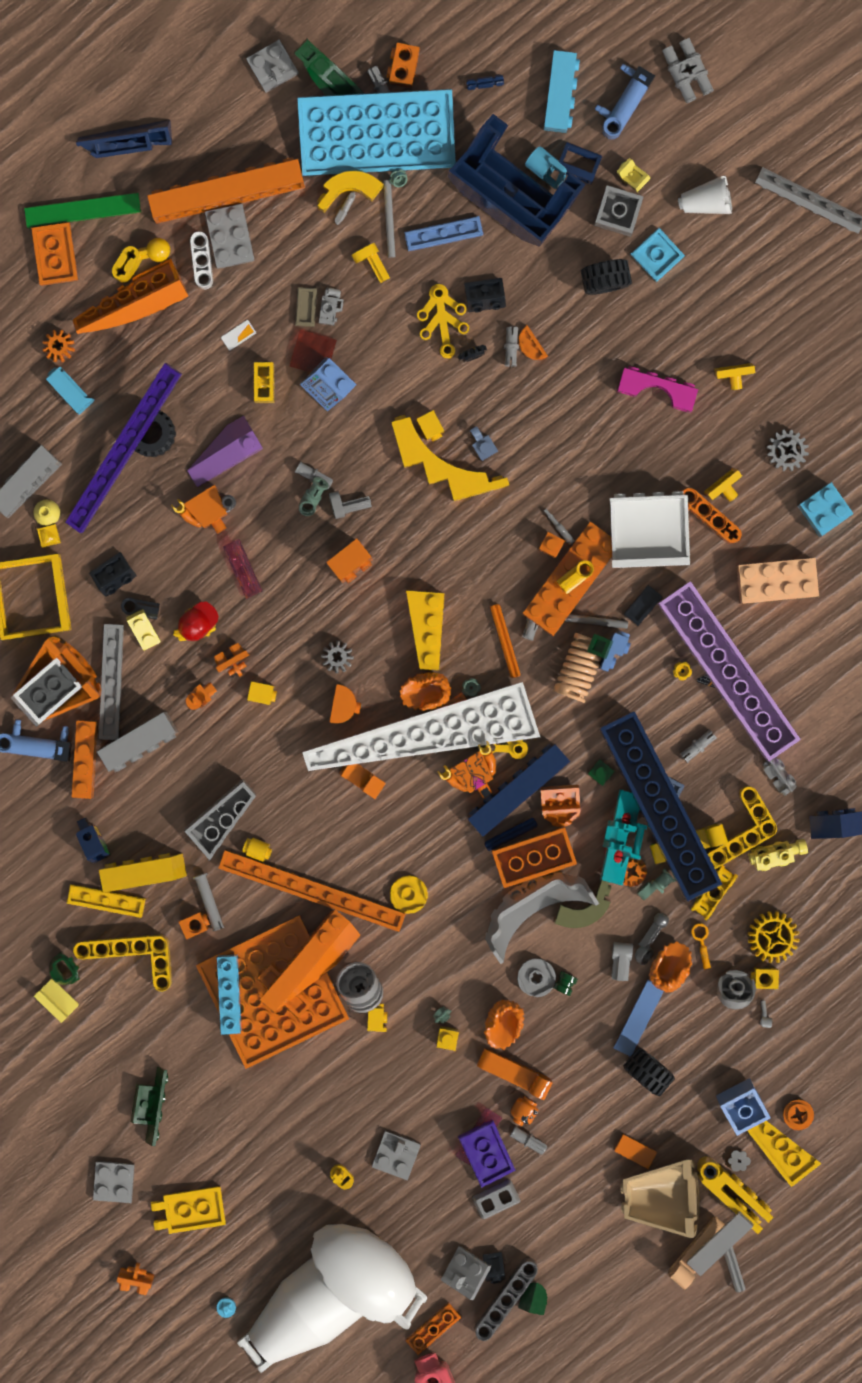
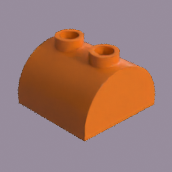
[330,684,361,723]

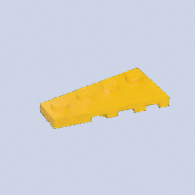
[747,1120,821,1187]

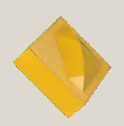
[37,524,61,548]

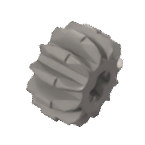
[321,641,354,673]

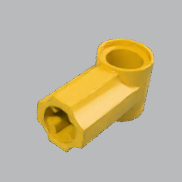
[556,560,594,594]

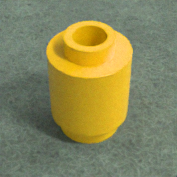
[242,838,272,862]

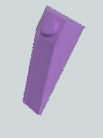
[188,416,263,487]

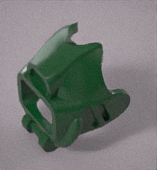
[48,951,81,985]

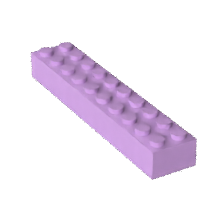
[657,581,801,761]

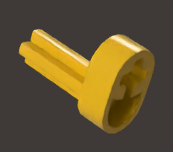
[351,243,390,283]
[330,1164,354,1190]

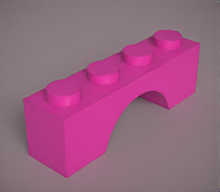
[617,366,698,413]

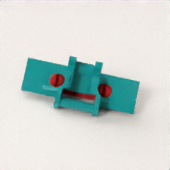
[600,790,648,886]

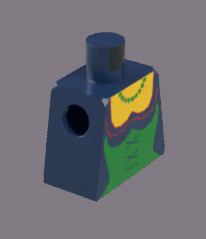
[76,817,111,864]

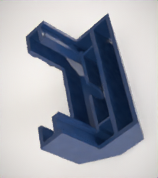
[447,114,586,247]

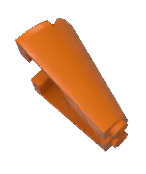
[12,637,102,722]

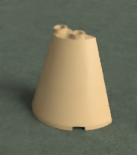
[621,1160,700,1238]

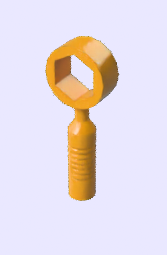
[691,923,711,969]

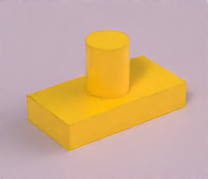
[714,363,755,390]
[704,468,742,502]

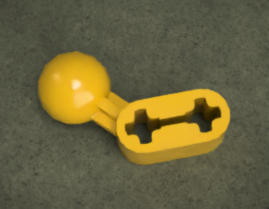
[112,238,170,283]

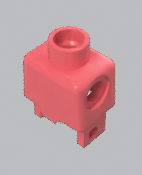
[414,1352,455,1383]

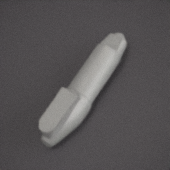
[335,192,356,225]

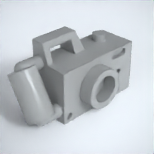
[319,287,344,326]

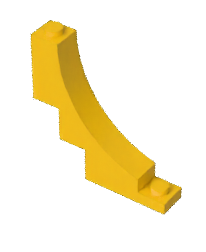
[392,415,509,501]

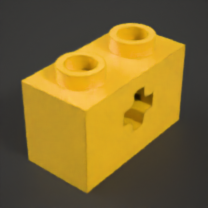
[254,362,275,403]

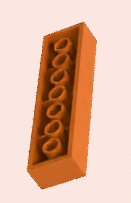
[147,157,305,224]

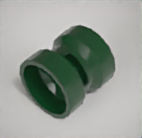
[553,970,578,996]

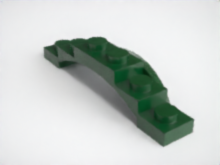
[294,38,365,96]

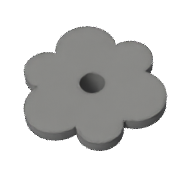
[728,1150,751,1172]

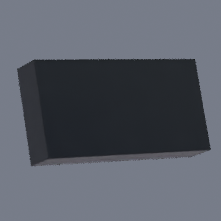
[624,585,662,626]

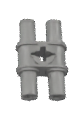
[662,38,714,104]

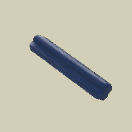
[484,818,538,851]

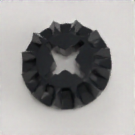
[458,345,488,363]

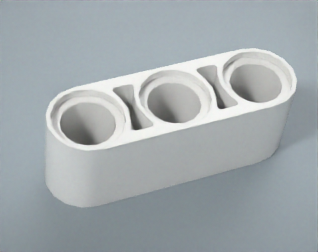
[190,232,213,290]

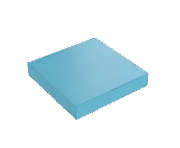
[630,228,685,283]

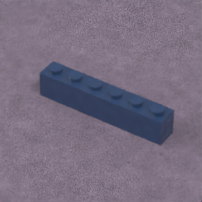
[468,744,570,837]

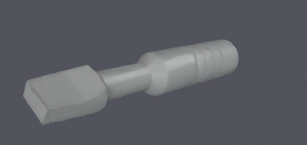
[544,509,575,545]

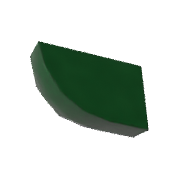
[518,1282,548,1315]

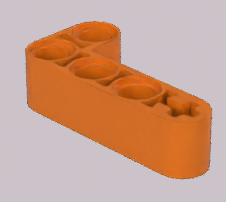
[682,488,742,544]
[476,1048,553,1100]

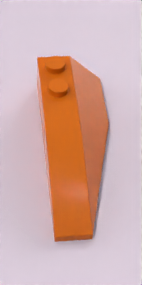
[72,259,188,334]
[259,910,360,1012]

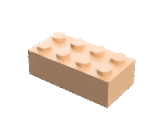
[736,558,819,604]

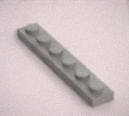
[755,167,862,234]
[99,624,124,740]

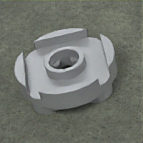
[517,958,556,997]

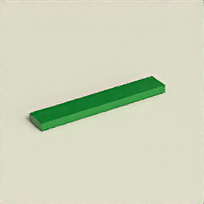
[24,193,141,228]

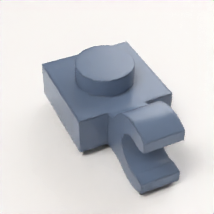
[470,426,498,461]

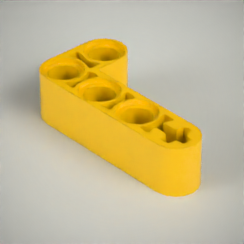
[650,823,728,864]

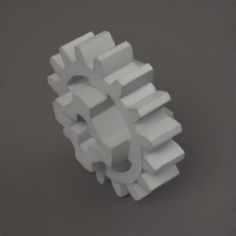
[767,430,809,471]

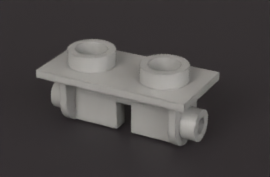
[762,757,797,796]

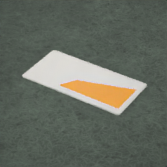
[221,320,256,351]

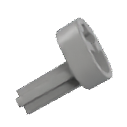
[329,491,372,519]

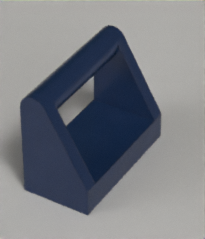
[556,142,602,185]

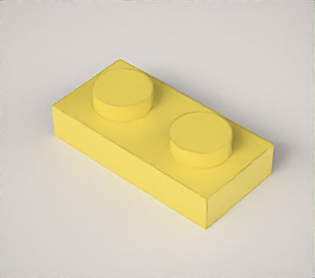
[126,609,161,650]

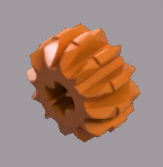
[42,330,75,363]

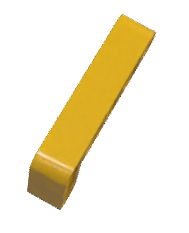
[707,786,777,869]
[73,934,172,992]

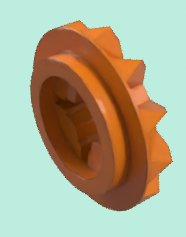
[623,858,647,887]
[783,1099,814,1130]

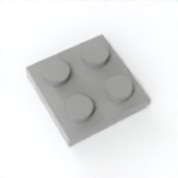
[93,1161,135,1203]

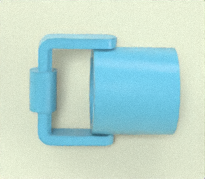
[525,146,567,189]

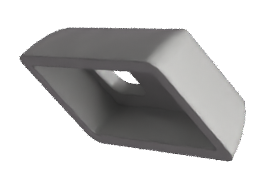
[472,1179,521,1220]

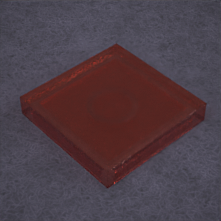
[289,330,337,373]

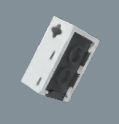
[11,658,82,727]

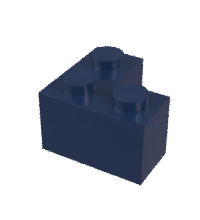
[809,808,862,839]

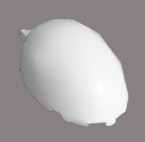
[311,1224,427,1329]

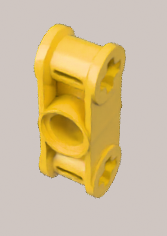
[690,865,738,921]

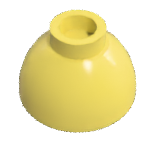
[33,499,60,526]

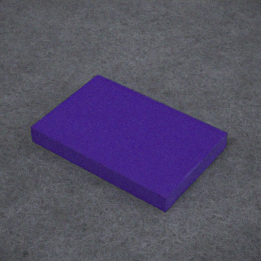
[458,1119,516,1188]

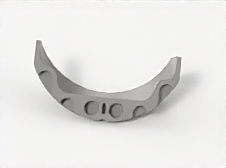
[485,872,599,964]

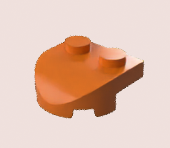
[540,784,581,827]

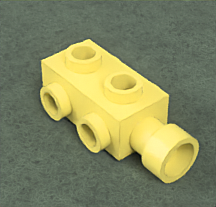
[748,839,808,871]

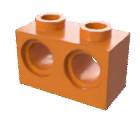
[386,43,420,89]

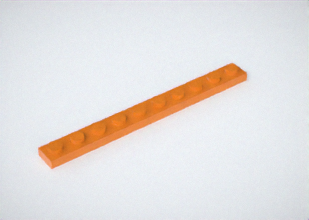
[219,850,406,932]

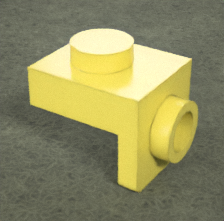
[617,158,650,193]

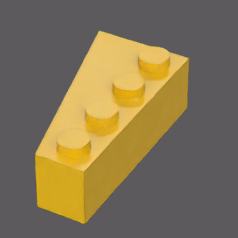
[406,591,445,670]
[99,853,187,893]

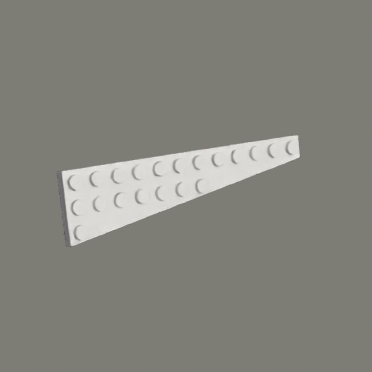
[302,682,540,771]

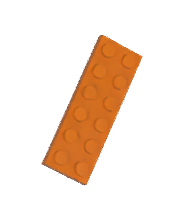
[522,521,612,636]

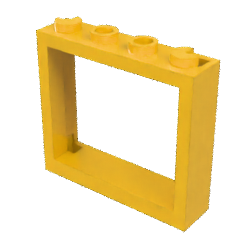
[0,554,72,640]

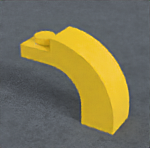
[317,171,384,213]

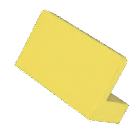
[34,979,79,1023]

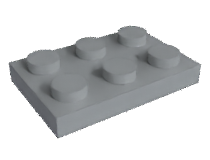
[205,204,255,269]

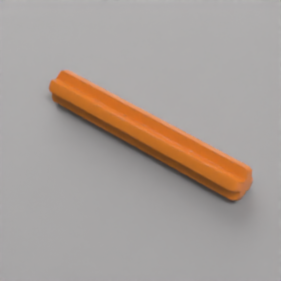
[490,604,520,678]

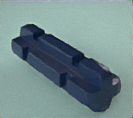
[466,74,504,90]

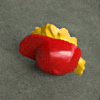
[173,601,219,641]

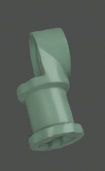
[299,477,329,516]
[637,869,676,900]

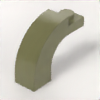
[554,880,612,928]

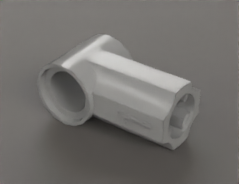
[612,942,633,981]

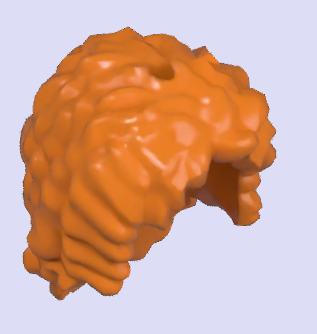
[399,672,451,711]
[649,941,692,992]
[484,999,524,1050]

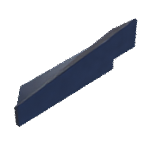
[76,120,172,158]

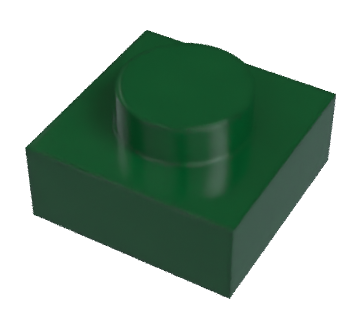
[587,634,613,659]
[588,759,615,786]

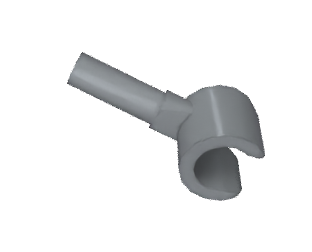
[760,1001,772,1028]

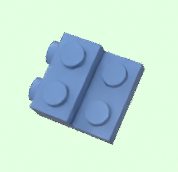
[599,631,631,672]

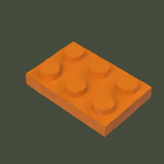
[31,223,79,286]

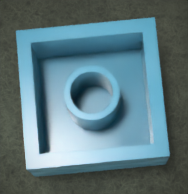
[798,482,854,537]

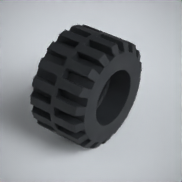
[580,259,632,295]
[130,410,176,458]
[623,1048,675,1096]

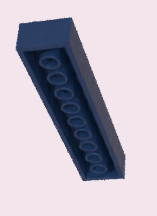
[600,711,722,902]

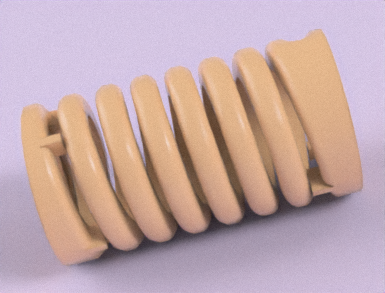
[553,633,602,703]

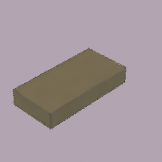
[295,287,317,327]

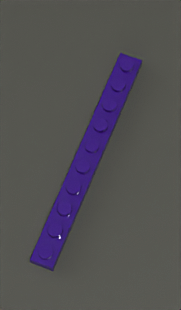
[65,363,182,533]

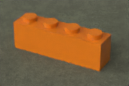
[72,720,98,799]

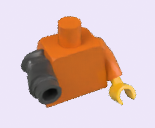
[171,485,236,534]

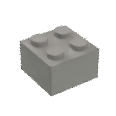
[594,186,643,237]

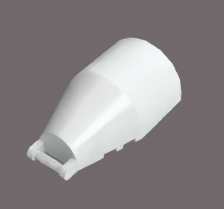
[237,1257,363,1373]

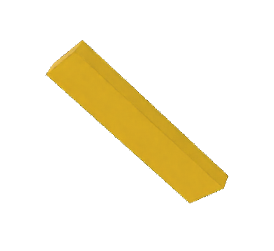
[67,884,146,918]

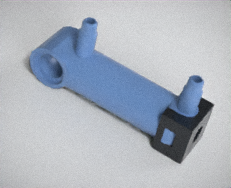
[595,64,655,139]
[0,719,72,762]

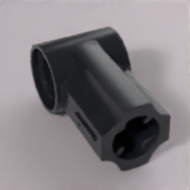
[121,598,160,620]

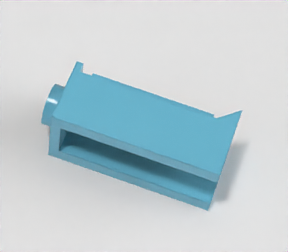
[46,366,95,415]

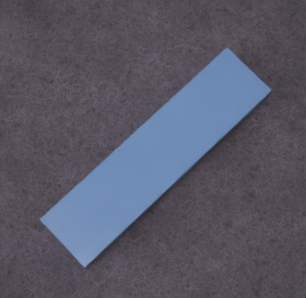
[404,216,483,252]
[613,979,664,1056]

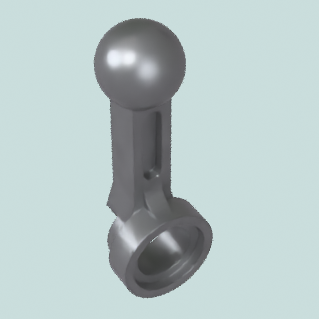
[635,913,669,965]

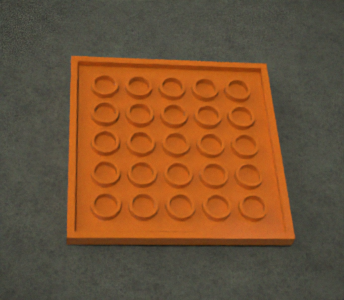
[196,915,350,1069]

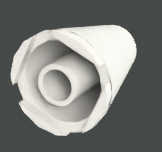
[678,175,732,214]

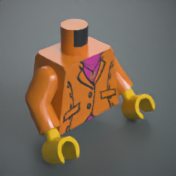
[437,741,496,798]

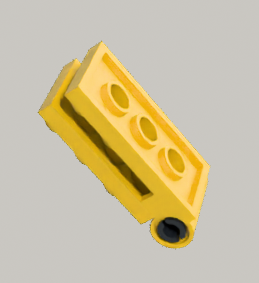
[697,1156,774,1234]

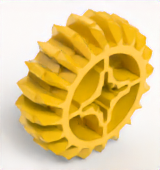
[747,911,799,963]

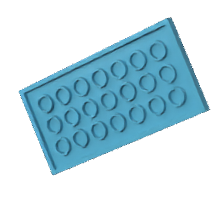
[297,89,456,176]

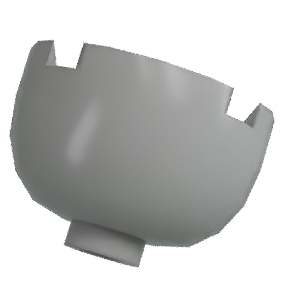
[717,970,756,1010]

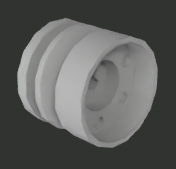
[336,962,384,1013]

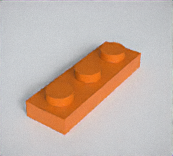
[257,965,312,1019]

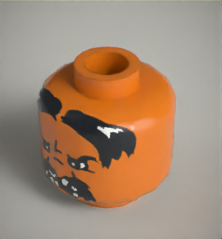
[510,1096,539,1126]

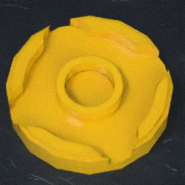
[390,875,428,914]

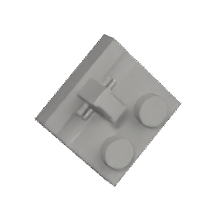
[246,40,299,93]
[372,1130,421,1181]
[441,1246,491,1300]

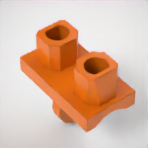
[214,643,249,677]
[185,682,217,710]
[117,1262,154,1295]

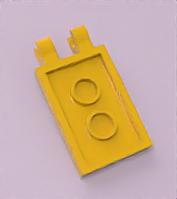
[151,1186,226,1234]

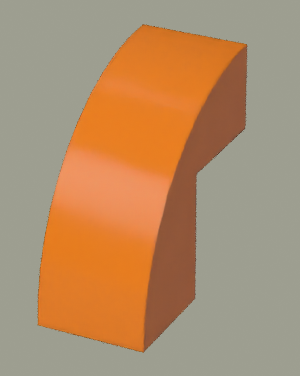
[339,764,386,799]

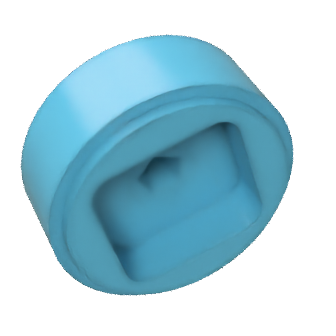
[217,1297,236,1318]

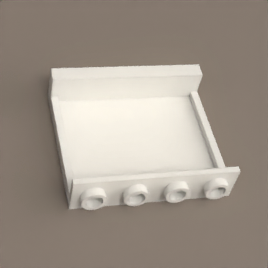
[610,492,690,568]

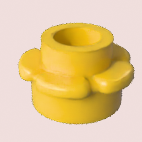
[673,662,692,681]

